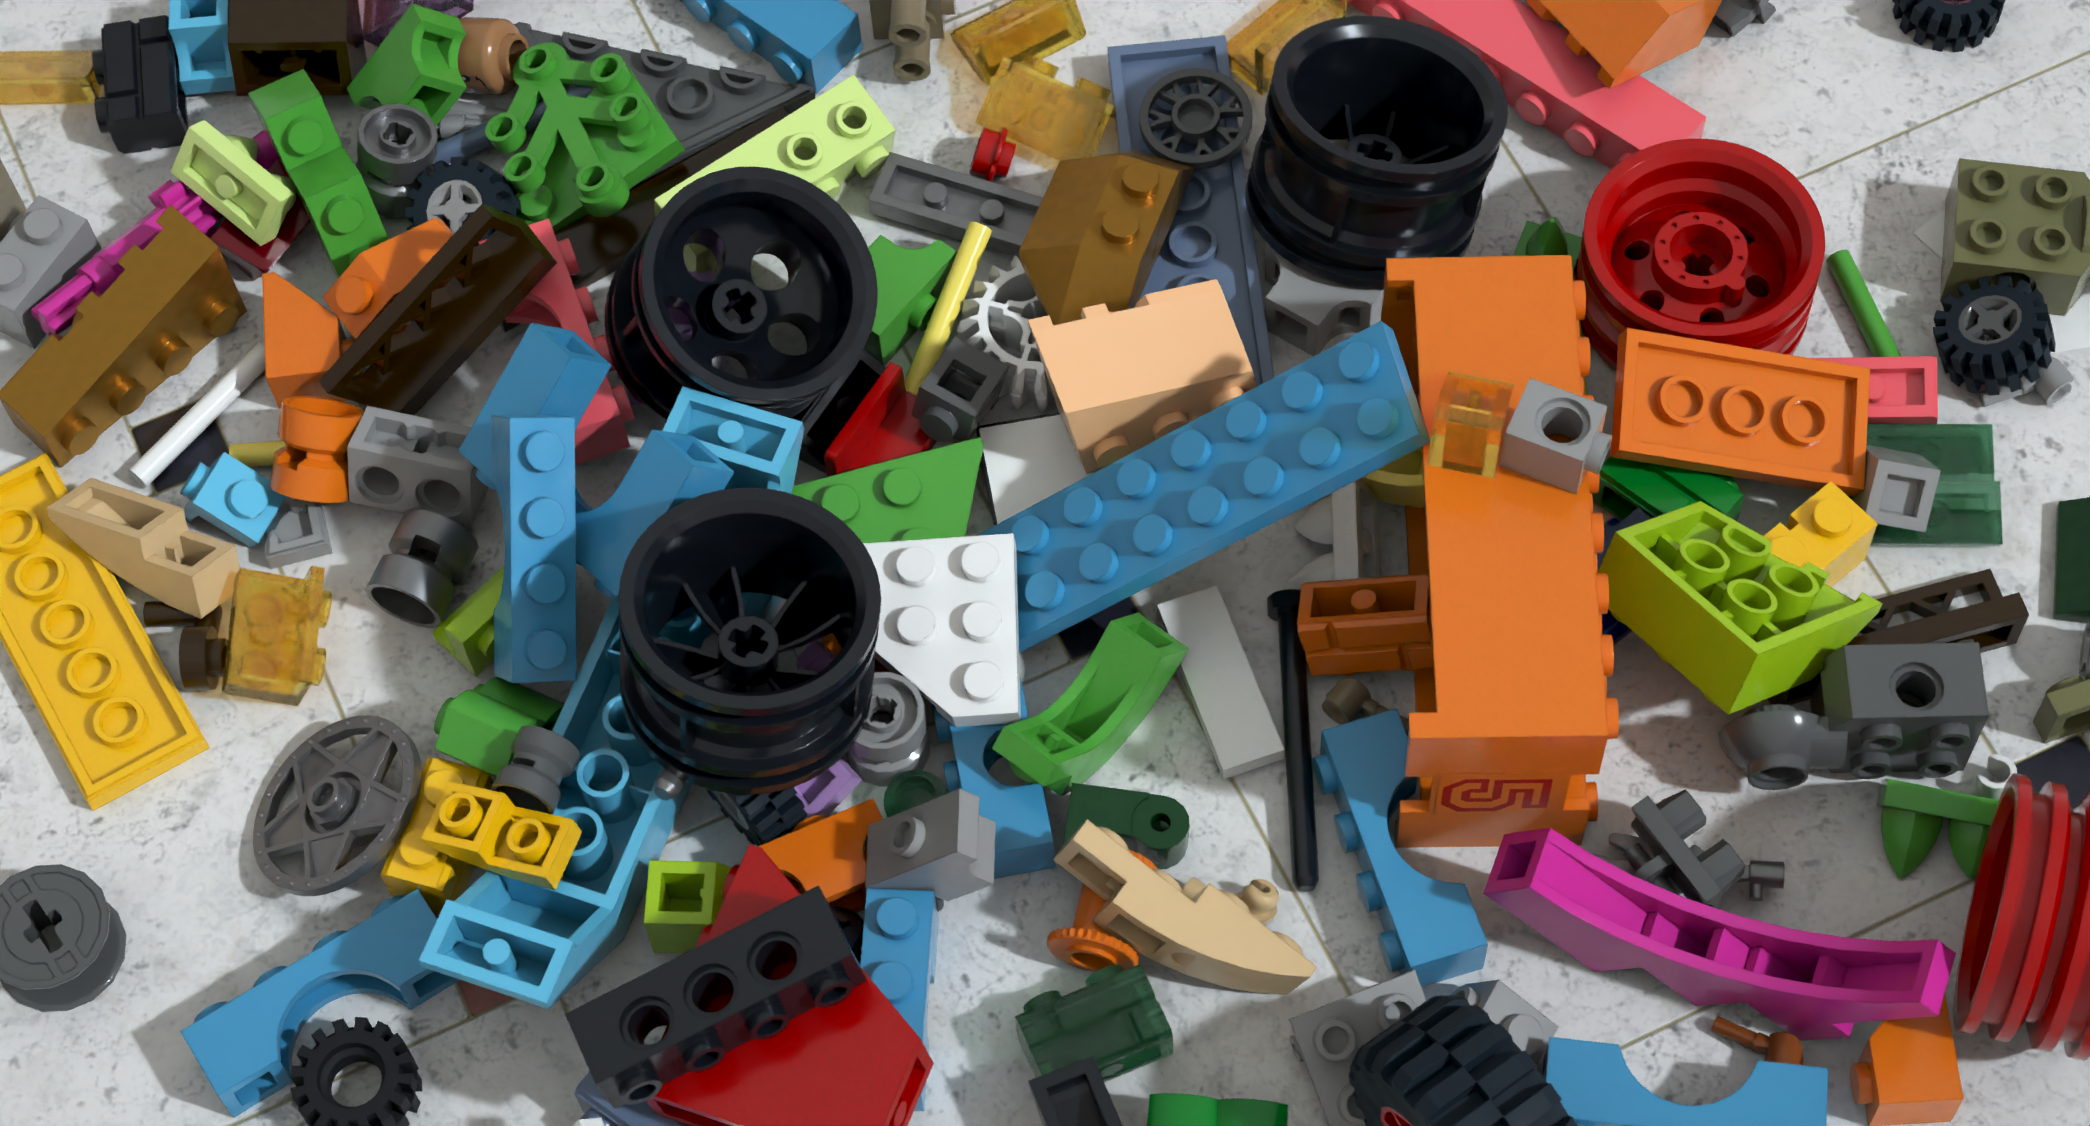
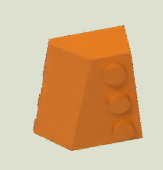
[1525,0,1722,89]

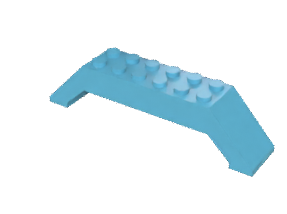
[418,386,804,1009]

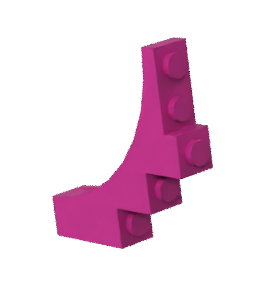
[1483,827,1956,1041]

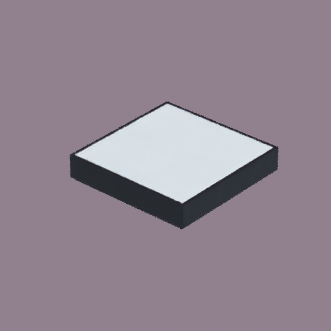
[976,412,1102,526]

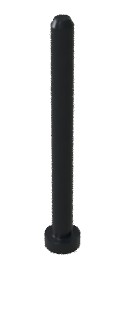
[1267,589,1319,892]

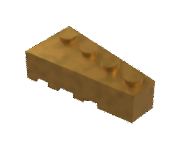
[0,204,247,468]

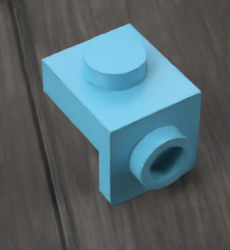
[180,452,286,548]

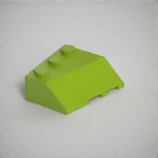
[1597,501,1883,715]

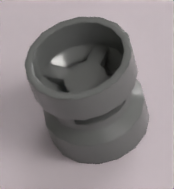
[491,725,581,814]

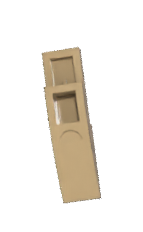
[1053,819,1317,995]

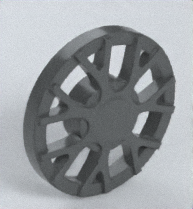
[1139,68,1253,170]

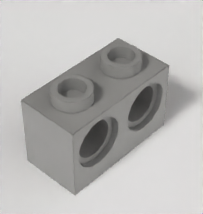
[347,406,488,527]

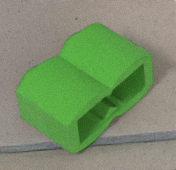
[434,677,565,777]

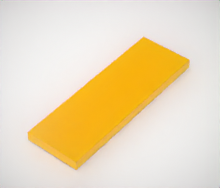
[0,452,210,811]

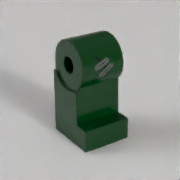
[1063,783,1190,869]

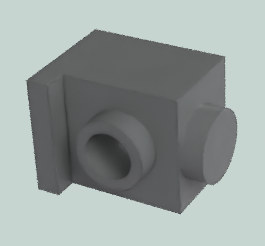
[911,336,1009,442]

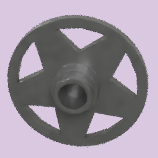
[253,715,421,896]

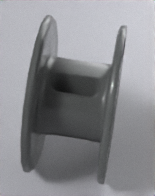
[0,864,127,1012]

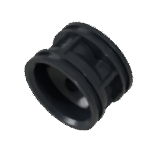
[604,167,878,423]

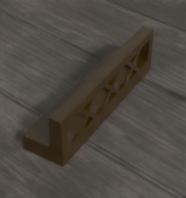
[319,203,557,416]
[1768,569,2029,705]

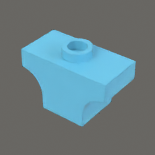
[168,0,236,95]

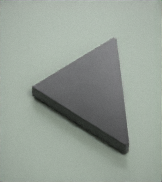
[514,22,816,190]

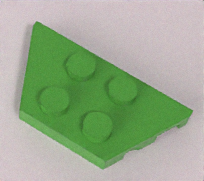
[792,437,983,543]

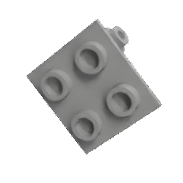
[1288,969,1427,1126]

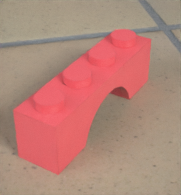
[479,218,635,465]

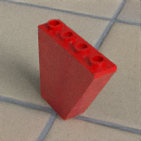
[646,844,934,1126]

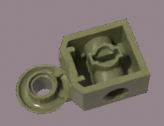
[1940,158,2090,316]

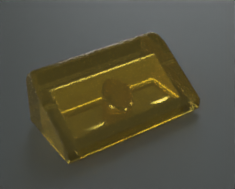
[950,0,1086,86]
[0,50,101,105]

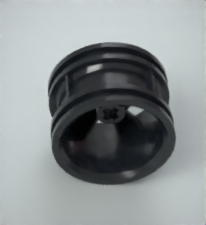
[1245,16,1508,290]
[619,488,881,795]

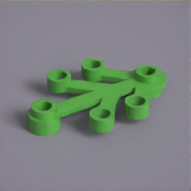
[485,42,651,218]

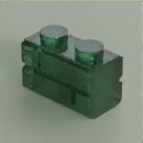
[1015,964,1173,1083]

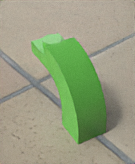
[992,613,1189,796]

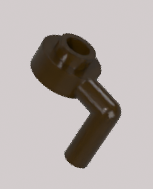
[143,601,230,691]

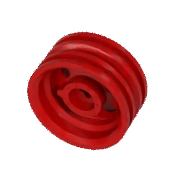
[1575,138,1825,371]
[1953,773,2090,1061]

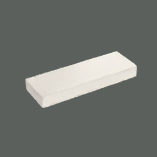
[1157,585,1285,780]

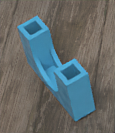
[458,323,734,602]

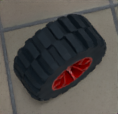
[1349,995,1578,1126]

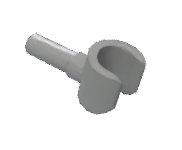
[1979,357,2074,407]

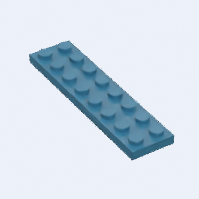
[976,321,1431,653]

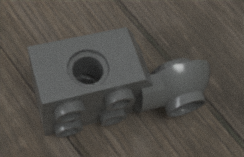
[1718,642,1989,790]

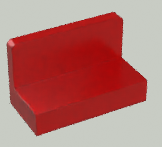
[824,362,937,477]

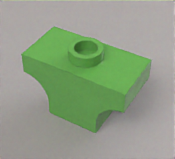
[346,3,467,126]
[864,234,957,366]

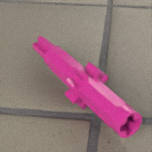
[31,131,278,336]

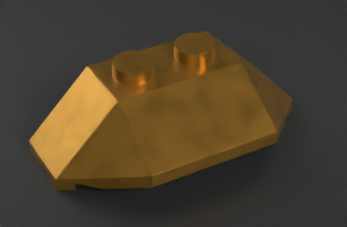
[1019,150,1193,325]

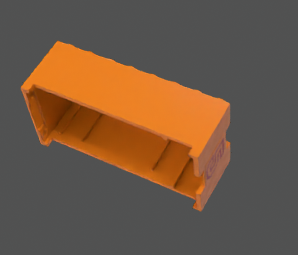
[1381,255,1619,848]

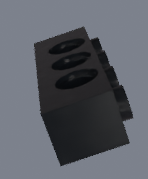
[565,885,867,1109]

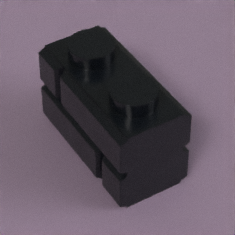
[92,15,188,154]

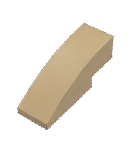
[46,478,244,619]

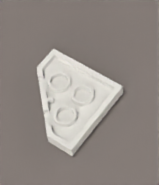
[863,533,1021,727]

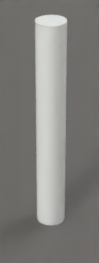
[128,342,265,488]

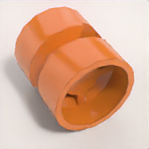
[270,396,364,503]

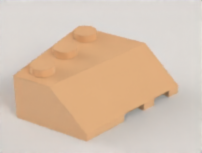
[1028,279,1257,473]

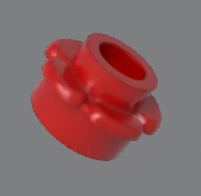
[969,127,1016,182]

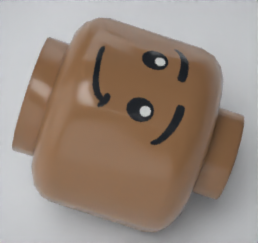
[458,17,529,95]

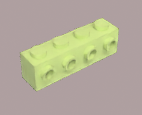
[654,74,896,273]

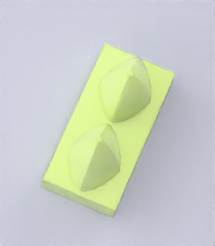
[170,120,296,246]

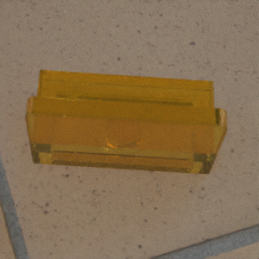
[1227,0,1347,96]

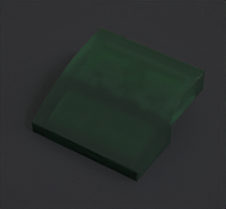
[1866,424,2003,546]

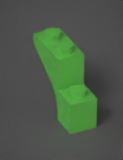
[248,69,389,278]

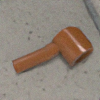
[1711,1016,1803,1065]

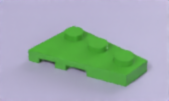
[514,56,685,233]

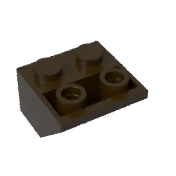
[228,0,367,96]

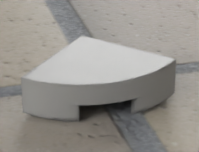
[265,499,332,569]

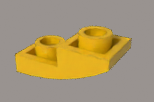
[421,781,582,890]

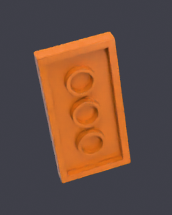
[1610,328,1870,496]

